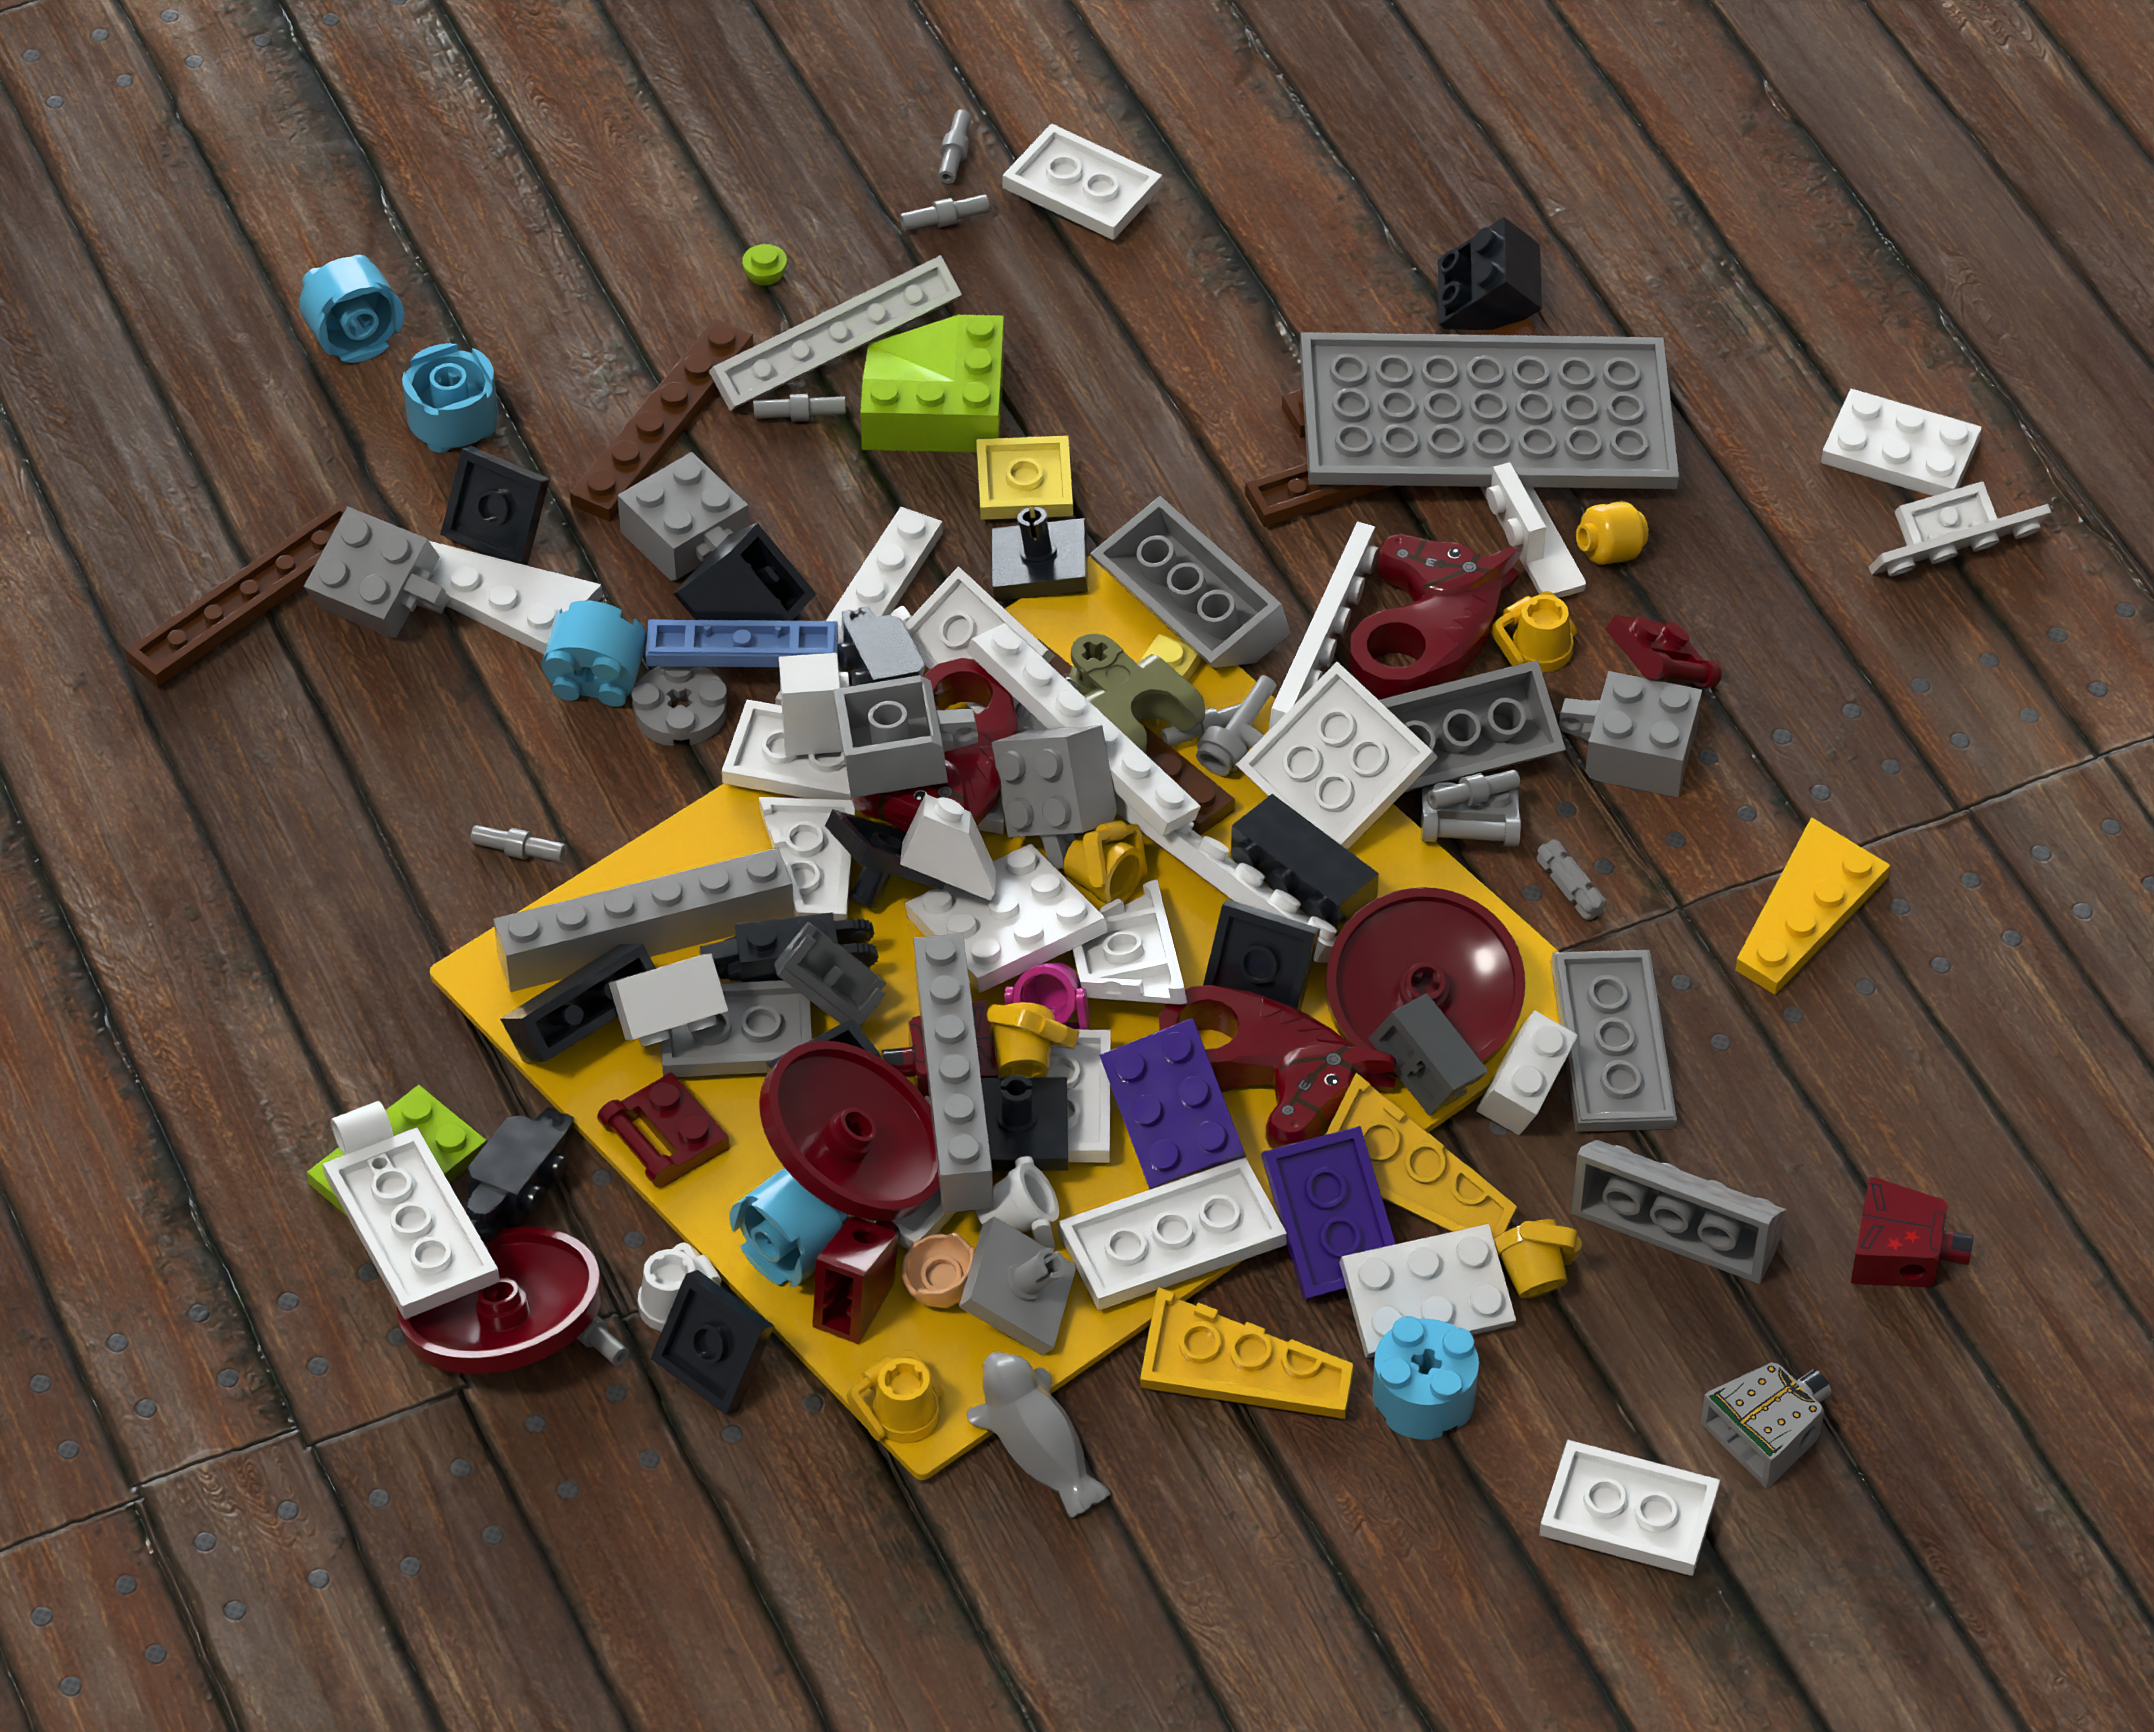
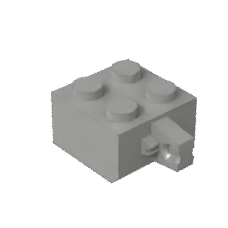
[617,452,749,581]
[304,506,450,638]
[1559,671,1702,797]
[833,675,978,798]
[991,725,1117,869]

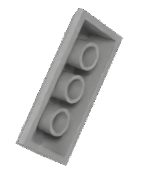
[1090,496,1291,668]
[1379,660,1566,793]
[1571,1140,1787,1284]

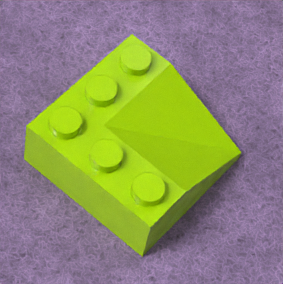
[860,315,1004,453]

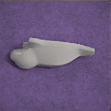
[967,1352,1111,1518]

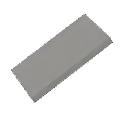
[1550,950,1677,1132]

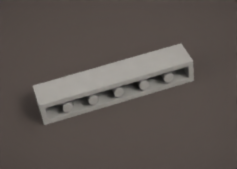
[493,847,794,992]
[914,933,994,1213]

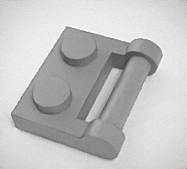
[1421,782,1521,847]

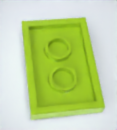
[307,1085,487,1216]

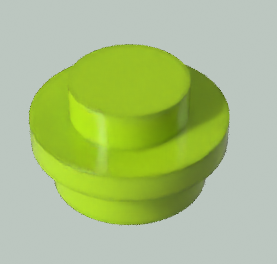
[742,244,787,286]

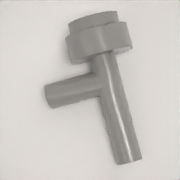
[1196,675,1277,776]

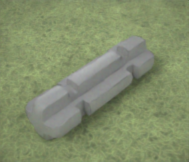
[1537,840,1606,920]

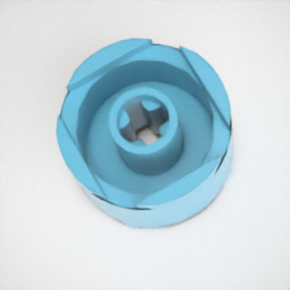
[299,255,404,363]
[402,343,498,453]
[541,601,647,707]
[730,1169,849,1287]
[1372,1316,1479,1440]

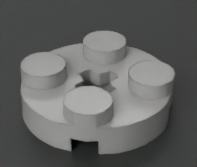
[632,666,727,746]

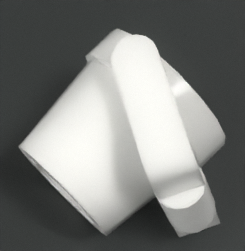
[976,1156,1060,1248]
[637,1242,722,1332]

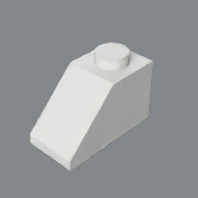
[900,794,996,901]

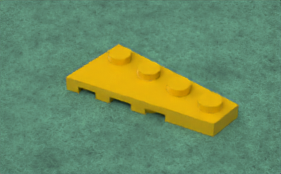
[1735,817,1891,995]
[1326,1073,1517,1239]
[1140,1287,1353,1419]

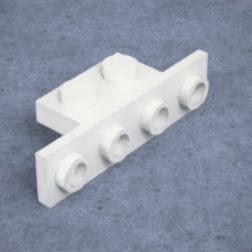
[1480,462,1586,598]
[1869,481,2052,576]

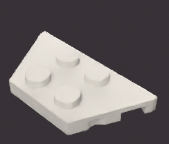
[1073,880,1187,1004]

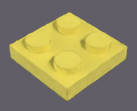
[976,436,1073,520]

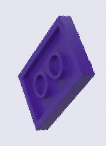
[1099,1018,1247,1190]
[1261,1126,1396,1301]

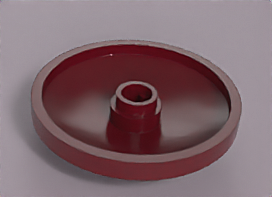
[1325,887,1525,1078]
[759,1041,940,1221]
[397,1227,604,1374]

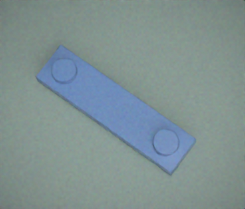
[646,619,838,667]

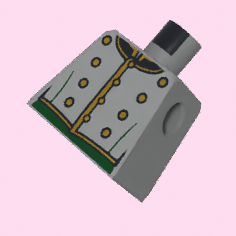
[1700,1363,1831,1489]

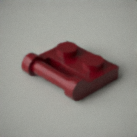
[1605,615,1722,689]
[597,1072,729,1188]

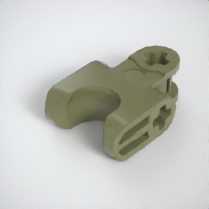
[1069,633,1205,754]

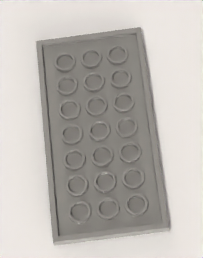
[1299,332,1679,489]

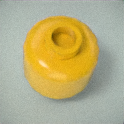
[1576,501,1648,565]

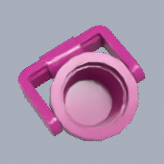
[1005,962,1091,1030]

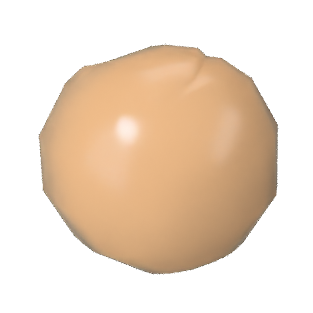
[902,1233,975,1308]

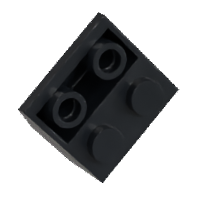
[1438,217,1542,330]
[673,523,816,621]

